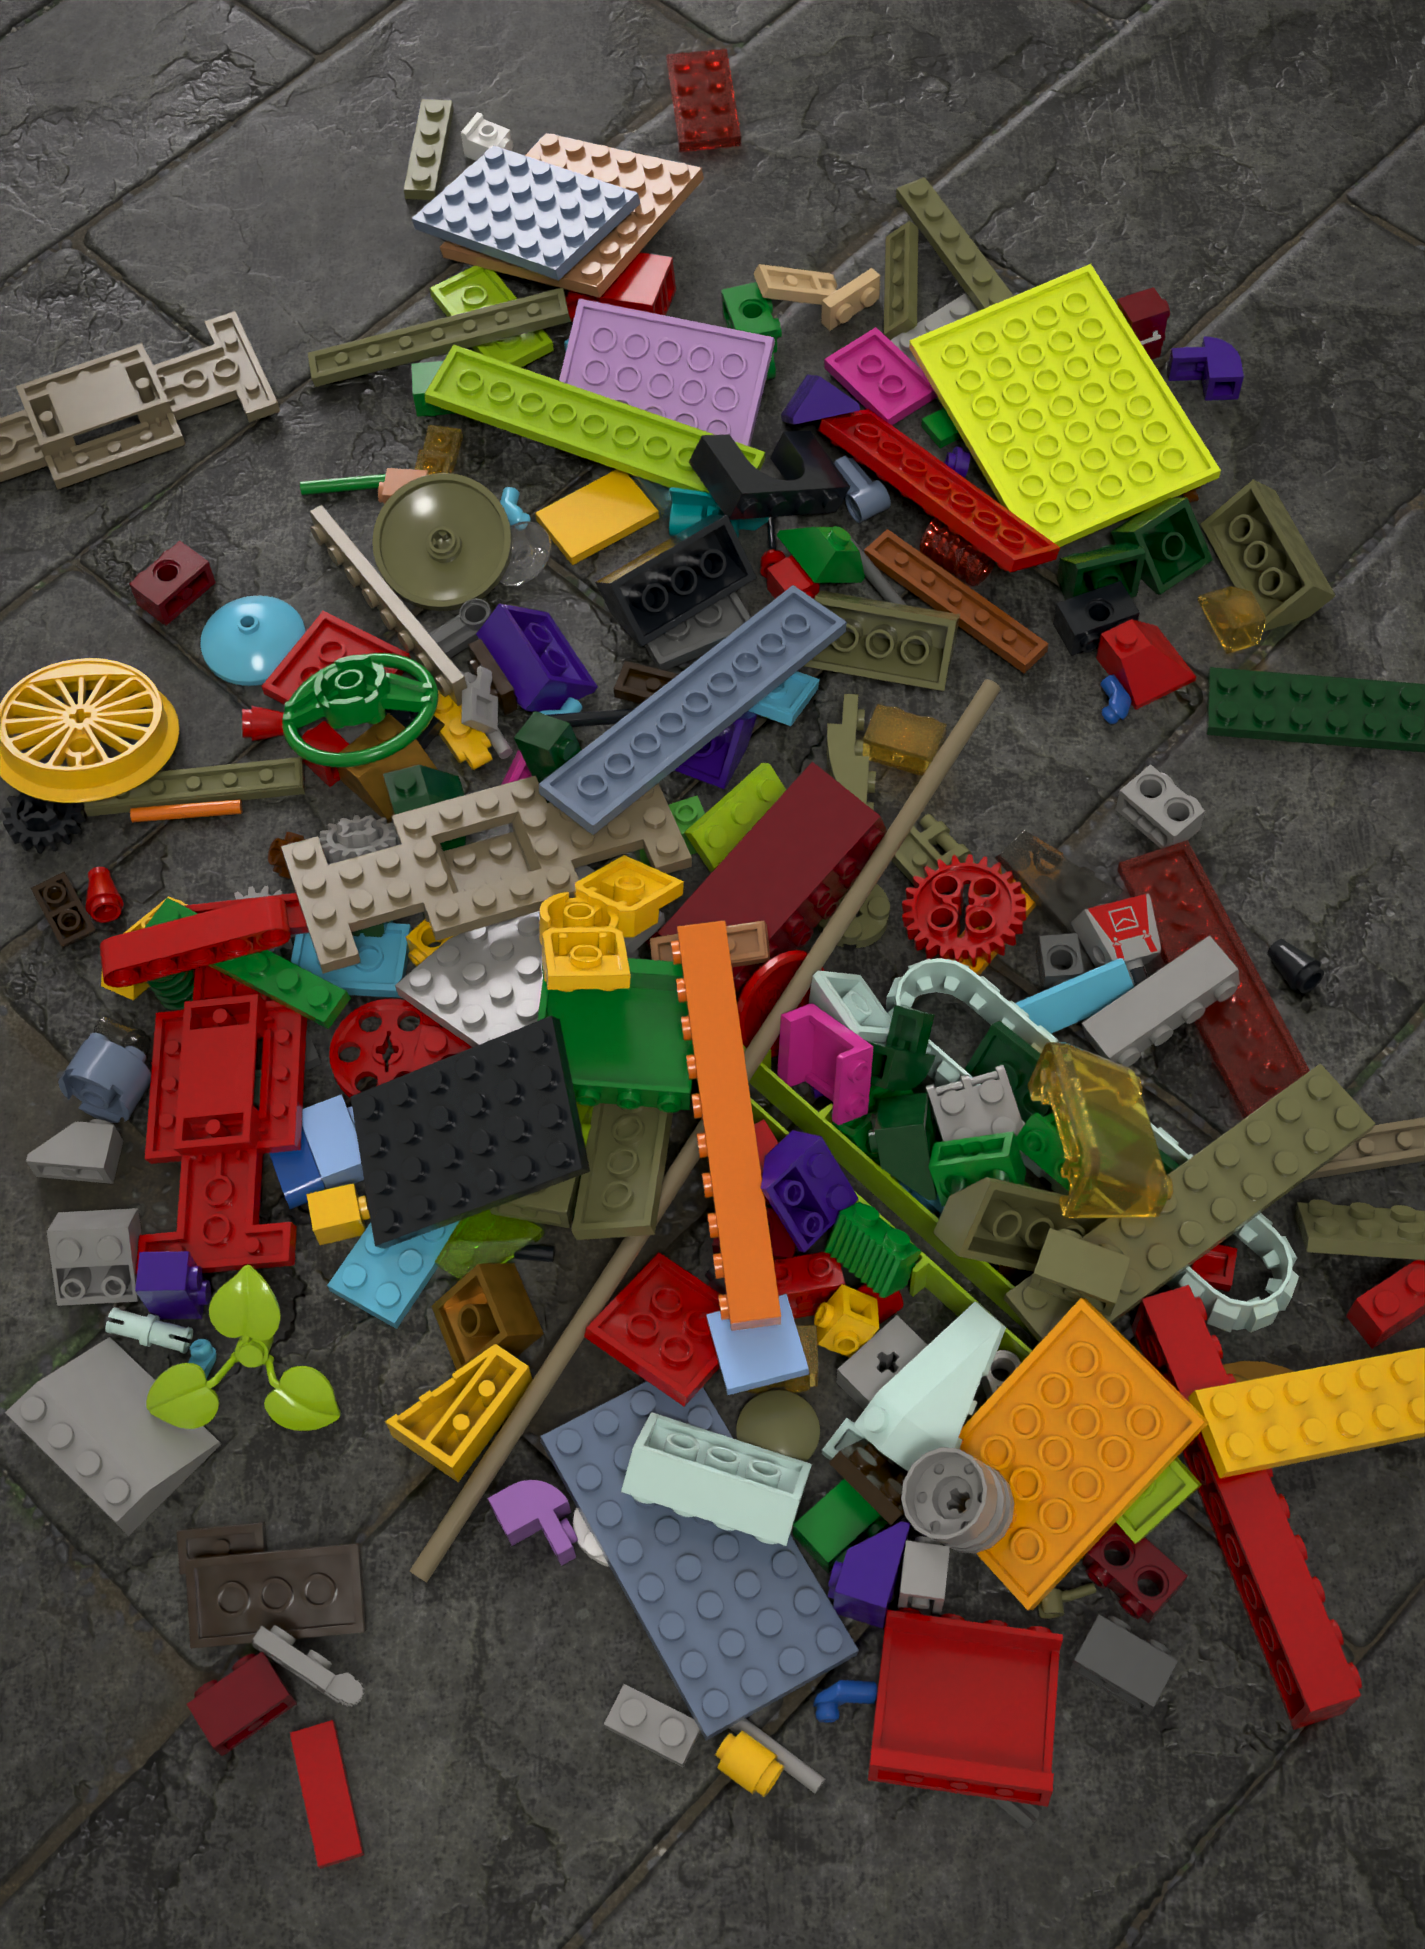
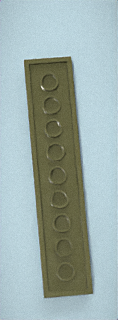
[1004,1063,1376,1343]

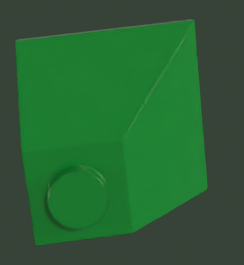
[777,526,865,583]

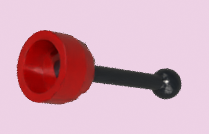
[760,517,786,578]

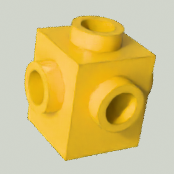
[814,1284,879,1358]

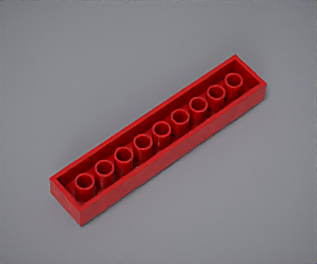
[1131,1285,1362,1730]

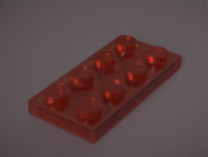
[666,48,741,152]

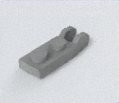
[252,1625,364,1708]

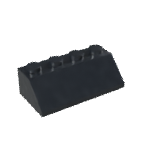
[595,515,757,647]

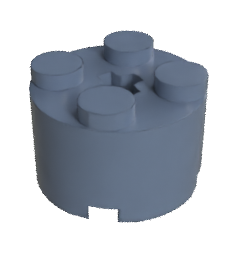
[58,1033,151,1123]

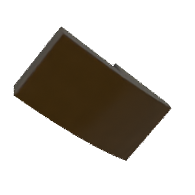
[31,871,97,949]

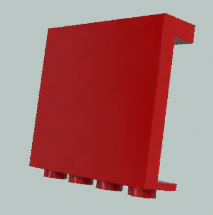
[868,1608,1063,1807]

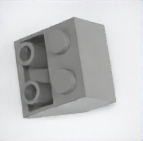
[47,1208,142,1306]

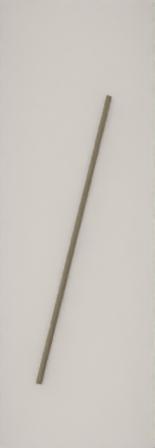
[409,679,1001,1583]

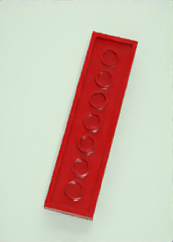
[819,409,1060,572]

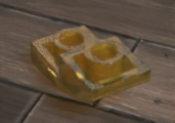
[414,425,463,475]

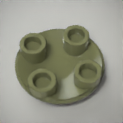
[736,1390,820,1462]

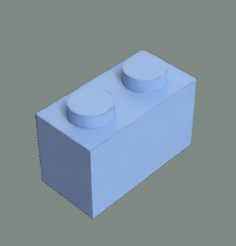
[302,1094,364,1190]

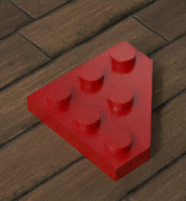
[261,611,411,705]

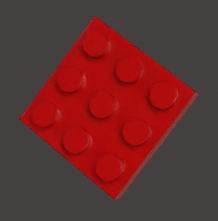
[584,1253,721,1407]

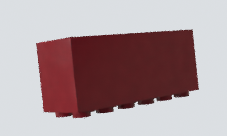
[658,761,887,1001]

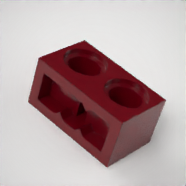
[1082,1522,1188,1624]

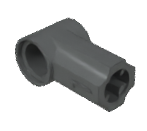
[429,599,492,659]

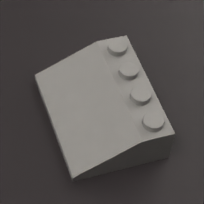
[5,1337,221,1536]

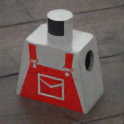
[1071,893,1161,987]

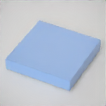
[706,1294,809,1395]

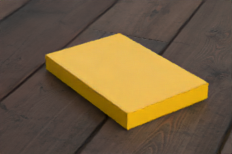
[535,469,659,565]

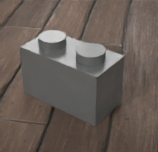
[1070,1615,1178,1716]

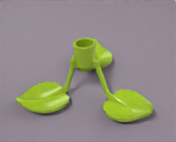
[146,1264,341,1431]

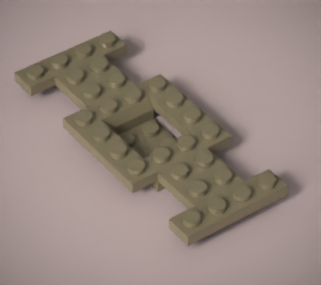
[0,311,280,490]
[281,776,692,974]

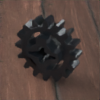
[2,791,86,854]

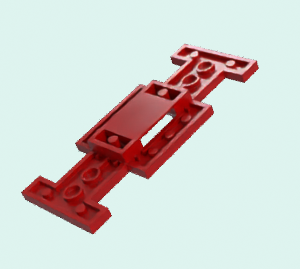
[136,893,309,1274]

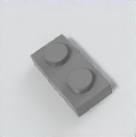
[604,1684,701,1767]

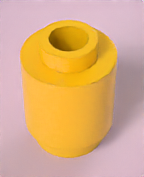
[715,1730,784,1797]

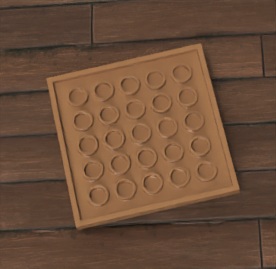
[440,133,704,298]

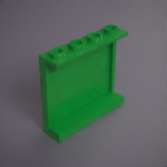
[537,958,694,1113]

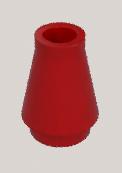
[242,706,284,741]
[85,867,124,923]

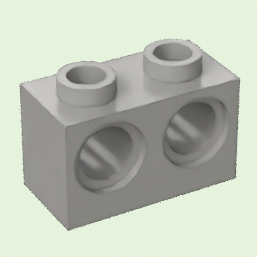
[1115,764,1205,856]

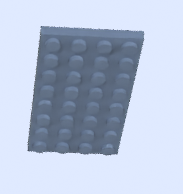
[541,1381,859,1741]

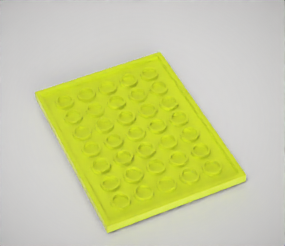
[909,264,1221,547]

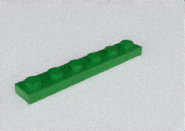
[145,898,351,1029]

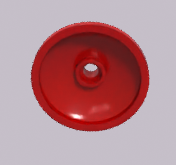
[737,950,824,1057]

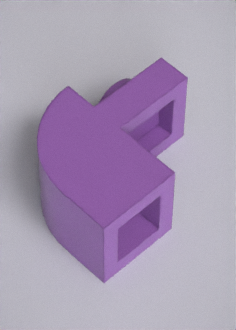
[488,1480,578,1566]

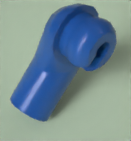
[1100,675,1131,724]
[813,1680,877,1723]

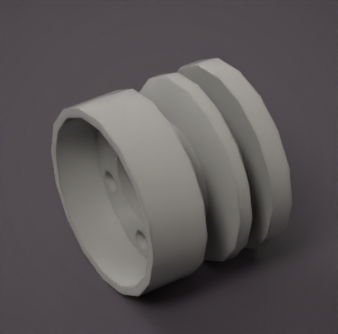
[901,1447,1014,1554]

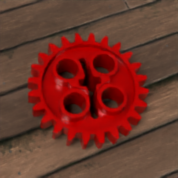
[902,854,1027,968]

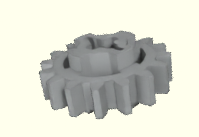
[319,815,400,864]

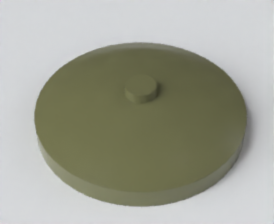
[373,473,513,611]

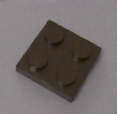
[829,1438,907,1525]

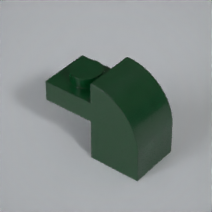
[867,1005,936,1091]

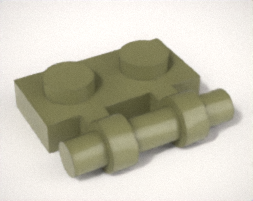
[891,814,977,885]

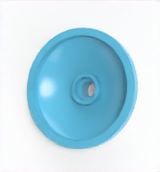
[200,596,306,686]

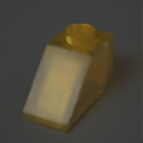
[1197,586,1266,654]

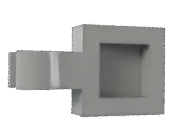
[461,666,498,734]

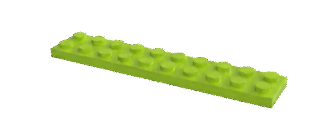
[425,344,765,493]

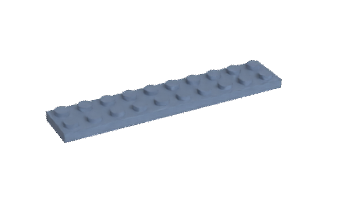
[539,585,847,835]

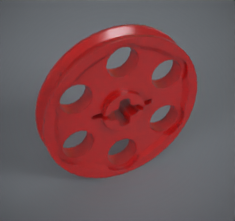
[329,999,440,1099]

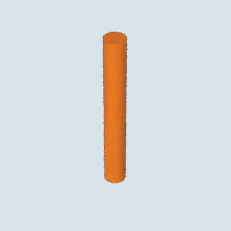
[130,799,243,823]

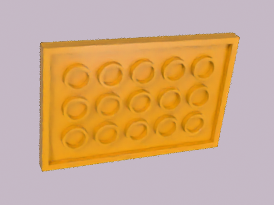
[958,1298,1209,1610]

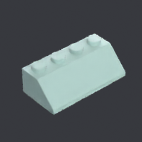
[621,1412,812,1546]

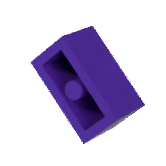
[135,1251,211,1319]

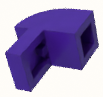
[1167,337,1244,401]

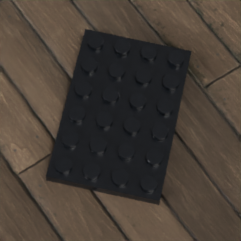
[351,1016,590,1249]

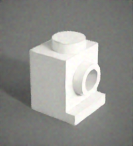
[461,112,513,161]

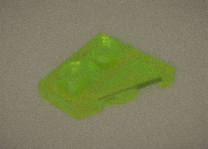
[435,1209,545,1279]

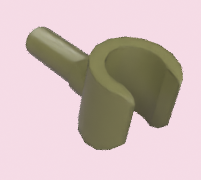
[1038,1583,1096,1619]

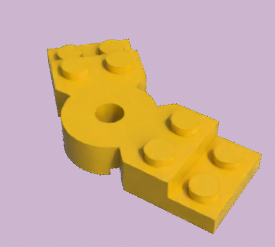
[539,855,684,992]

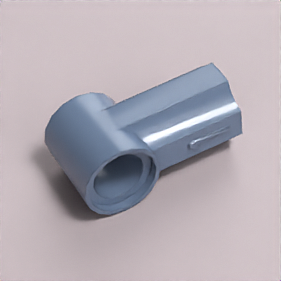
[834,456,891,523]

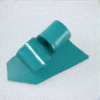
[669,487,769,537]

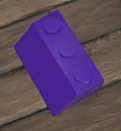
[476,603,598,712]

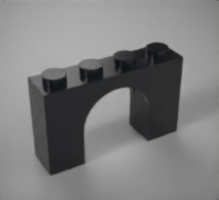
[689,431,850,520]

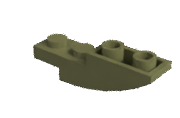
[827,694,876,810]

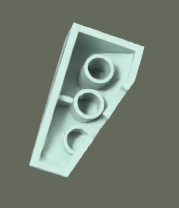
[853,1301,1006,1471]

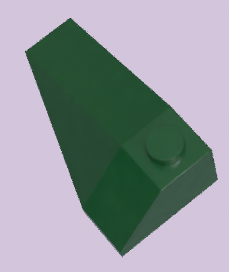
[383,765,466,918]

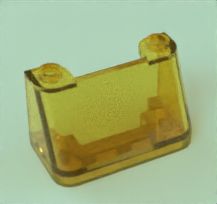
[1028,1042,1173,1218]

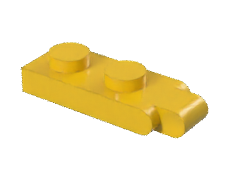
[434,690,492,770]

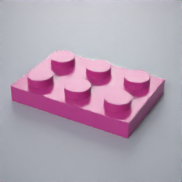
[824,327,938,425]

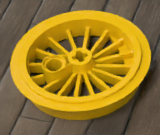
[0,658,179,803]

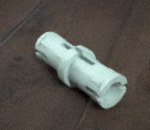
[106,1307,193,1354]

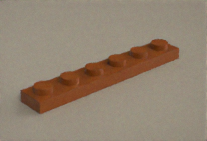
[864,529,1049,674]

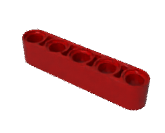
[99,896,291,988]

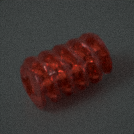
[920,517,996,587]

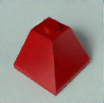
[1096,619,1197,710]

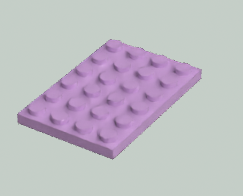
[559,299,775,447]

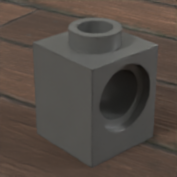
[1036,933,1084,992]

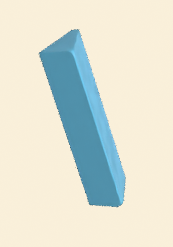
[1016,958,1134,1034]

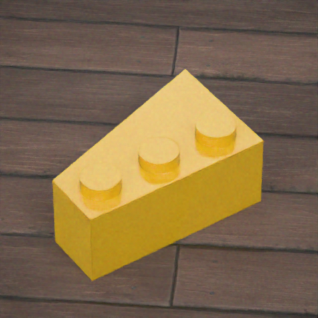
[385,1344,533,1482]

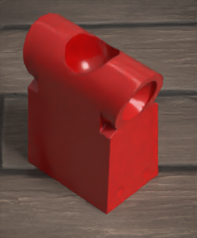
[566,252,676,322]

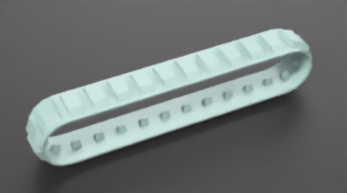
[886,958,1299,1333]

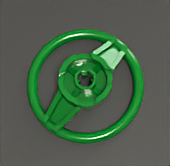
[282,653,438,767]

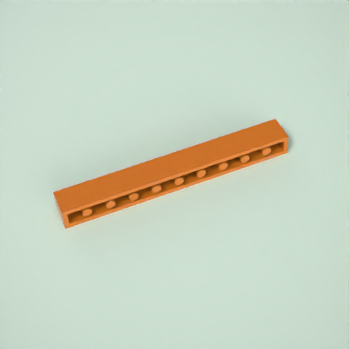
[671,920,781,1331]

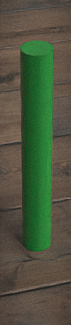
[300,474,386,495]

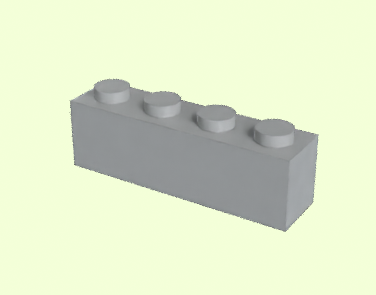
[1082,935,1240,1072]

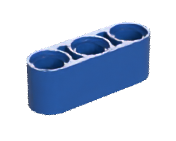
[257,1108,326,1209]

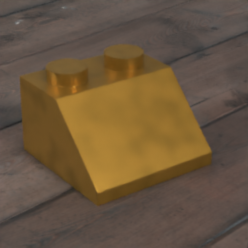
[337,713,438,823]
[431,1263,544,1370]

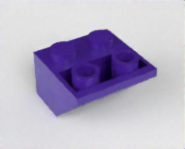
[761,1130,859,1252]

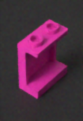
[777,1003,874,1125]

